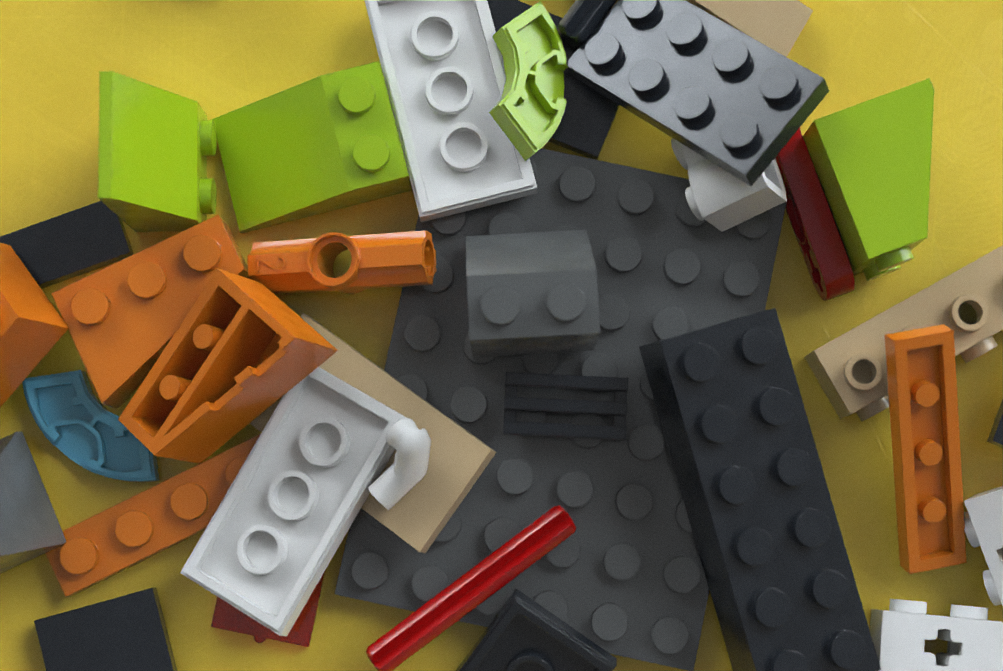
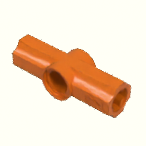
[247,230,437,295]

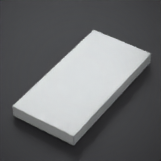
[364,0,537,223]
[180,367,407,637]

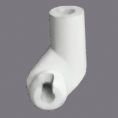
[368,418,431,510]

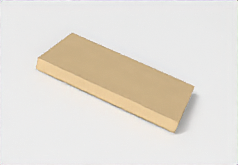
[250,313,496,553]

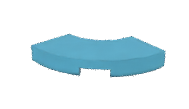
[22,370,160,482]

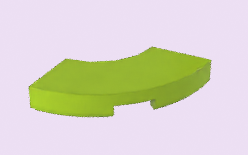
[489,1,568,161]

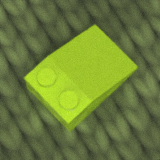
[212,61,412,233]
[98,71,217,232]

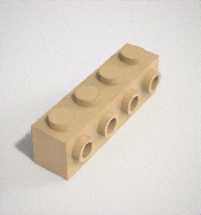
[804,245,1003,422]

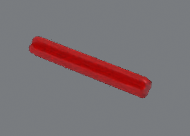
[366,505,577,671]

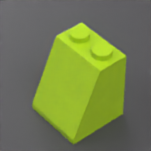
[803,78,934,281]

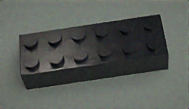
[639,308,881,671]

